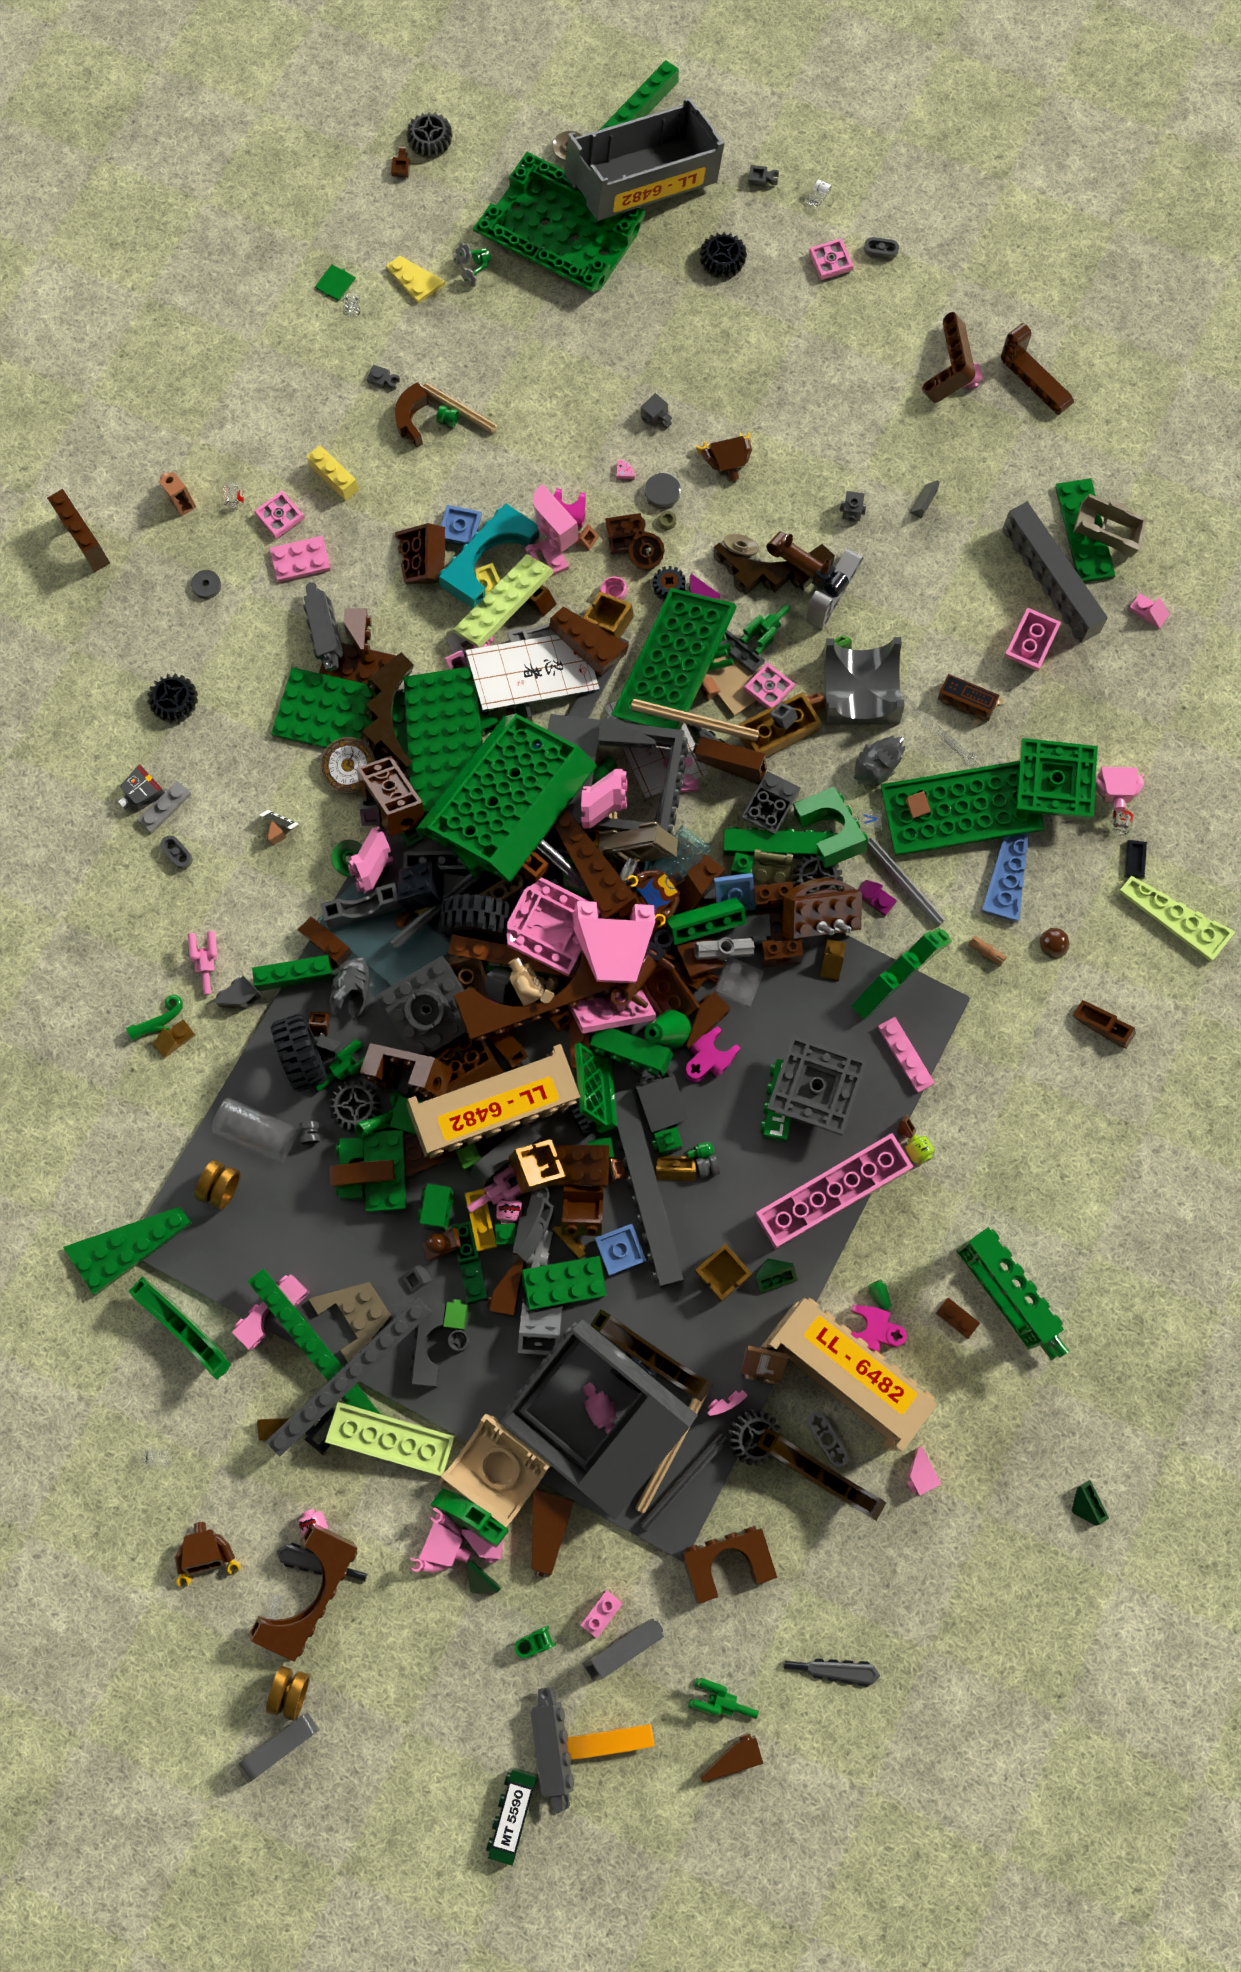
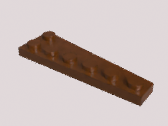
[554,810,636,919]

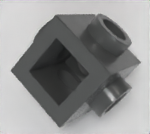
[840,491,867,522]

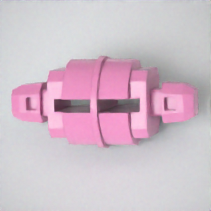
[583,1383,618,1434]

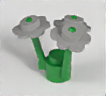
[453,243,491,287]

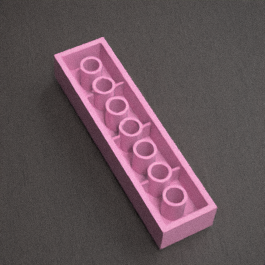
[755,1133,913,1250]

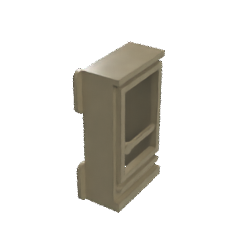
[1073,494,1148,558]
[598,822,678,868]

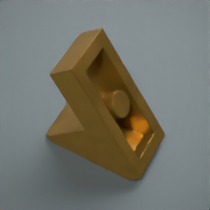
[820,939,846,981]
[153,1019,195,1058]
[553,1226,586,1259]

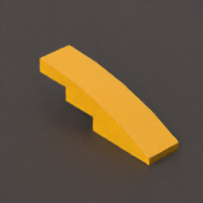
[567,1724,655,1760]

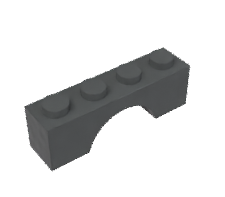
[320,883,403,929]
[409,1303,446,1387]

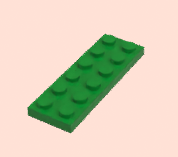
[1055,478,1115,583]

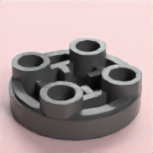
[645,473,681,508]

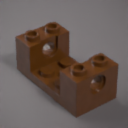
[357,756,424,837]
[754,882,803,968]
[360,1043,453,1100]

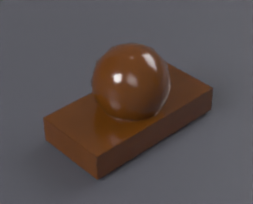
[423,1228,461,1262]

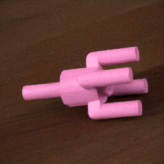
[187,931,217,995]
[466,1165,522,1213]

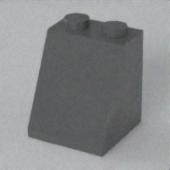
[632,1068,688,1133]

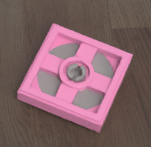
[809,238,854,280]
[254,491,305,539]
[743,662,796,709]

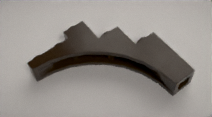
[713,543,835,595]
[360,652,414,774]
[590,1309,713,1401]
[756,1428,887,1521]

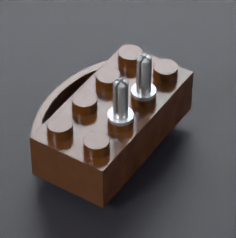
[783,878,862,939]

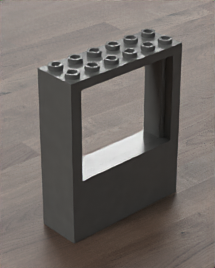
[547,714,688,836]
[500,1320,698,1519]

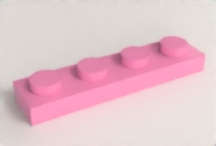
[878,1017,935,1094]

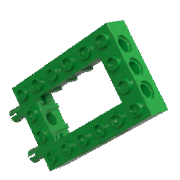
[956,1227,1070,1361]

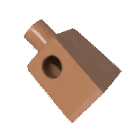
[159,472,196,517]

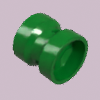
[436,405,459,428]

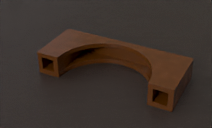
[248,1522,358,1662]

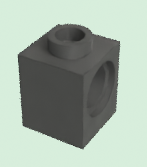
[360,799,382,826]

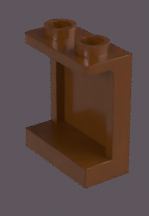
[561,1185,604,1236]

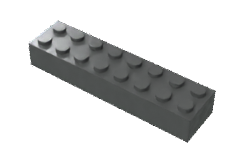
[1003,501,1108,643]

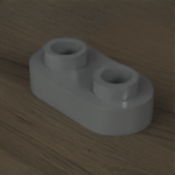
[864,237,899,259]
[160,836,193,869]

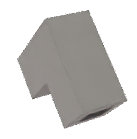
[446,634,470,657]

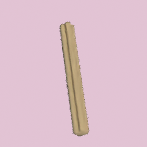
[422,383,497,434]

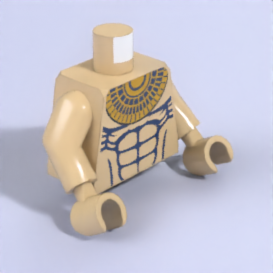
[509,957,559,1007]

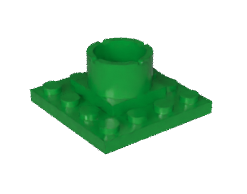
[1016,738,1098,819]

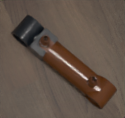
[766,531,849,597]
[610,930,675,1012]

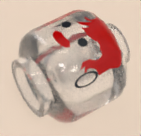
[220,482,244,510]
[1108,809,1134,837]

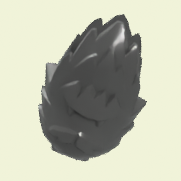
[854,735,905,787]
[329,957,370,1020]

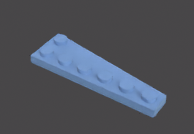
[981,834,1029,923]

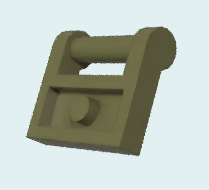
[752,849,793,884]

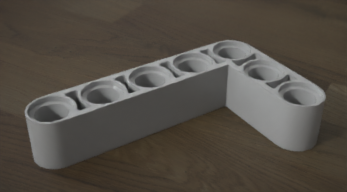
[806,548,863,630]

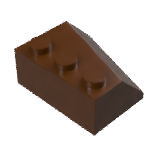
[394,523,446,584]
[654,835,725,913]
[437,1034,503,1094]

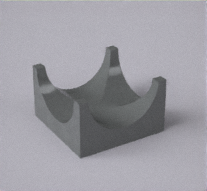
[823,637,905,725]

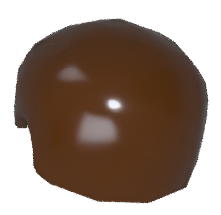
[1040,928,1070,958]

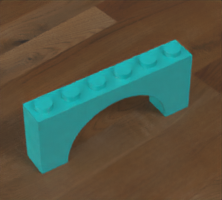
[439,503,540,609]

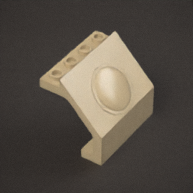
[438,1414,551,1527]

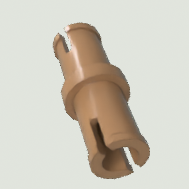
[968,935,1007,967]

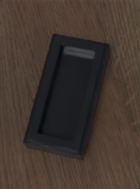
[1124,840,1147,879]

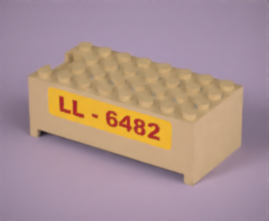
[406,1044,580,1159]
[760,1298,938,1451]

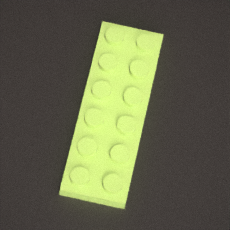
[453,554,554,648]
[325,1402,455,1476]

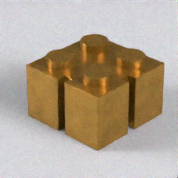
[583,591,634,639]
[509,1140,565,1194]
[695,1243,752,1302]

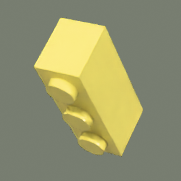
[307,445,359,501]

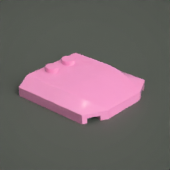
[507,878,600,976]

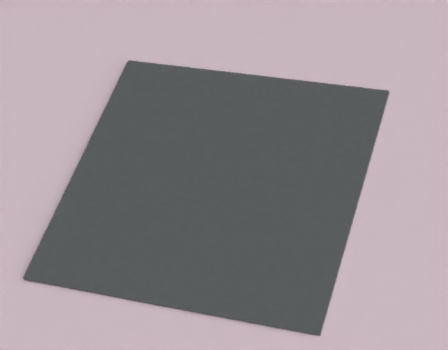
[143,773,970,1561]

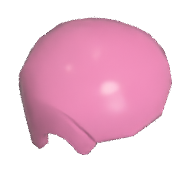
[600,576,627,600]

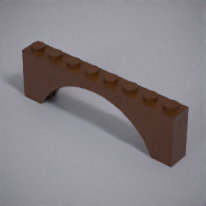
[453,949,618,1042]

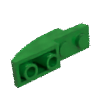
[430,1489,509,1548]

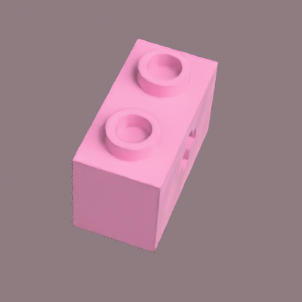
[581,1590,623,1638]

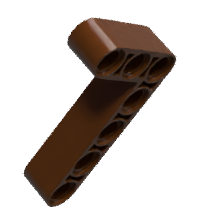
[922,312,975,403]
[1001,323,1074,415]

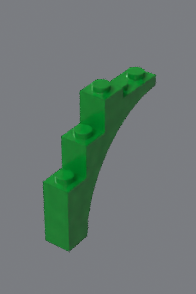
[851,928,952,1020]
[128,1276,232,1380]

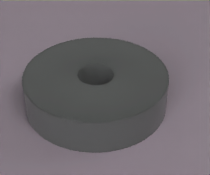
[191,570,221,599]

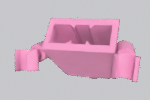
[1095,767,1144,811]
[408,1507,472,1573]

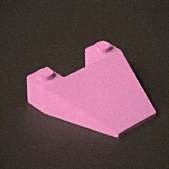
[573,901,655,983]

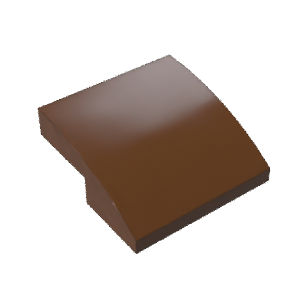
[605,513,647,554]
[675,935,724,978]

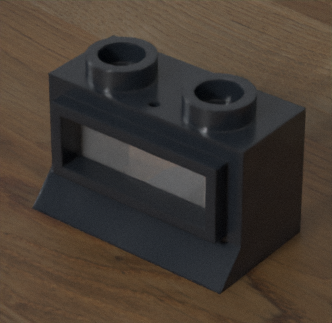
[305,1407,335,1456]

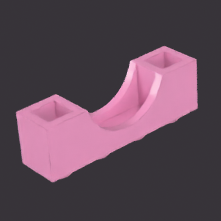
[232,1274,310,1351]

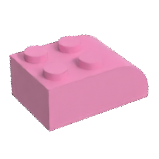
[533,484,578,553]
[1004,608,1061,671]

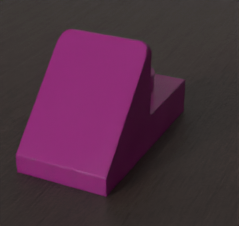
[858,880,897,917]

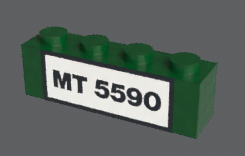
[486,1767,537,1866]

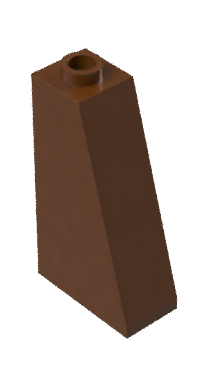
[693,737,767,785]
[532,1489,574,1578]

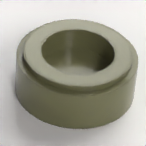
[659,511,677,530]

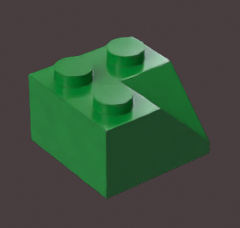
[417,1184,454,1232]

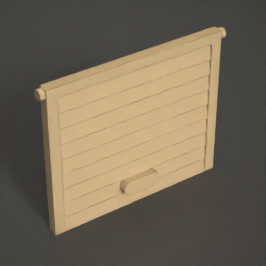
[704,655,762,716]

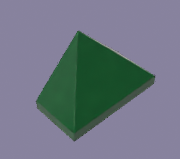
[755,1258,798,1294]
[1071,1480,1109,1526]
[467,1560,502,1593]

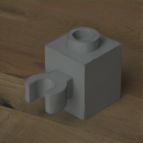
[641,393,672,428]

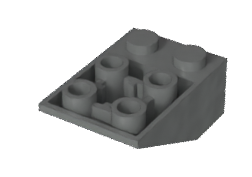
[741,771,801,835]
[518,1294,563,1357]

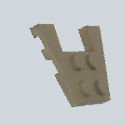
[309,1282,391,1362]

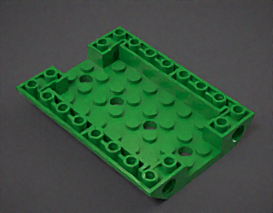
[473,152,645,292]
[416,714,597,883]

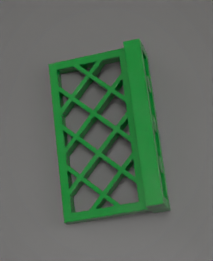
[575,1043,617,1133]

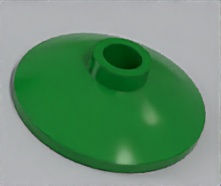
[331,840,362,877]

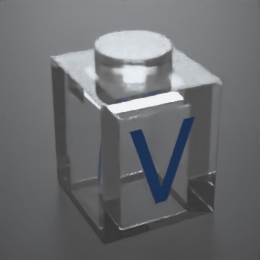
[854,810,882,834]

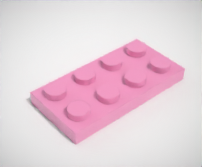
[569,990,656,1033]

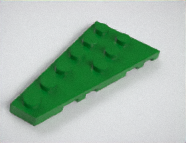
[63,1207,192,1295]

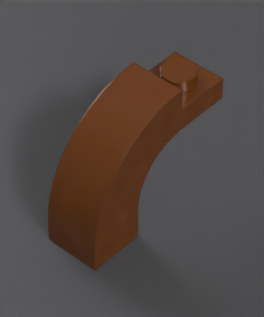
[395,382,429,448]

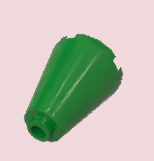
[645,1010,691,1049]

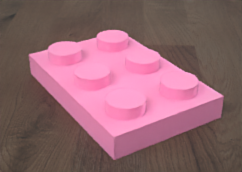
[270,536,331,583]

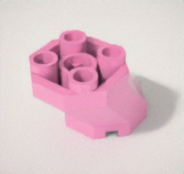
[581,769,627,828]
[348,826,393,895]

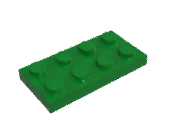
[363,1130,407,1212]
[521,1256,607,1310]

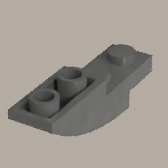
[513,1187,554,1262]

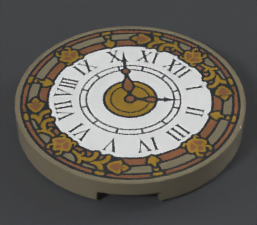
[320,737,376,794]

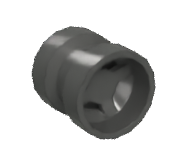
[299,1121,320,1145]
[696,1155,720,1178]
[448,1330,470,1352]

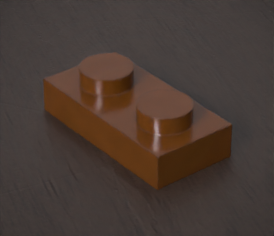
[935,1297,980,1339]

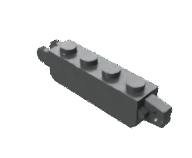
[303,582,344,672]
[531,1687,574,1814]

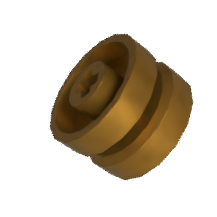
[195,1159,241,1211]
[266,1666,310,1721]

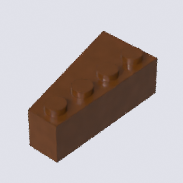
[549,606,629,677]

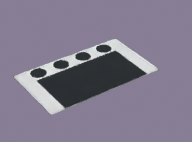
[260,810,298,829]

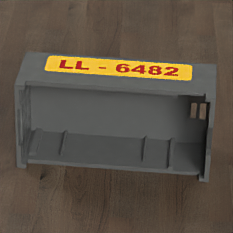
[564,97,724,221]

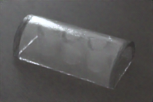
[211,1097,299,1165]

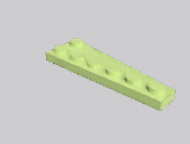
[1119,876,1235,962]

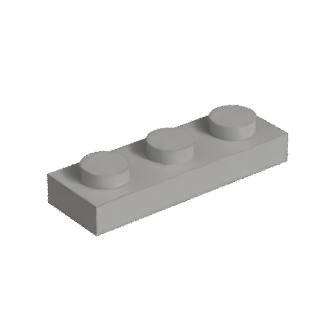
[138,781,192,833]

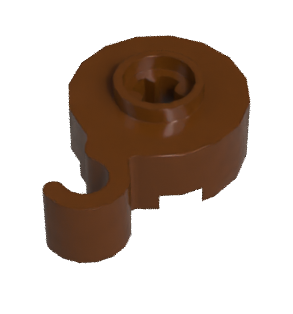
[628,515,665,570]

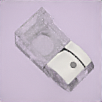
[804,180,832,215]

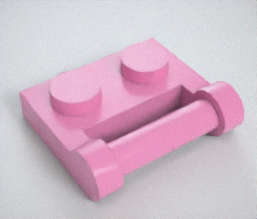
[525,539,569,577]

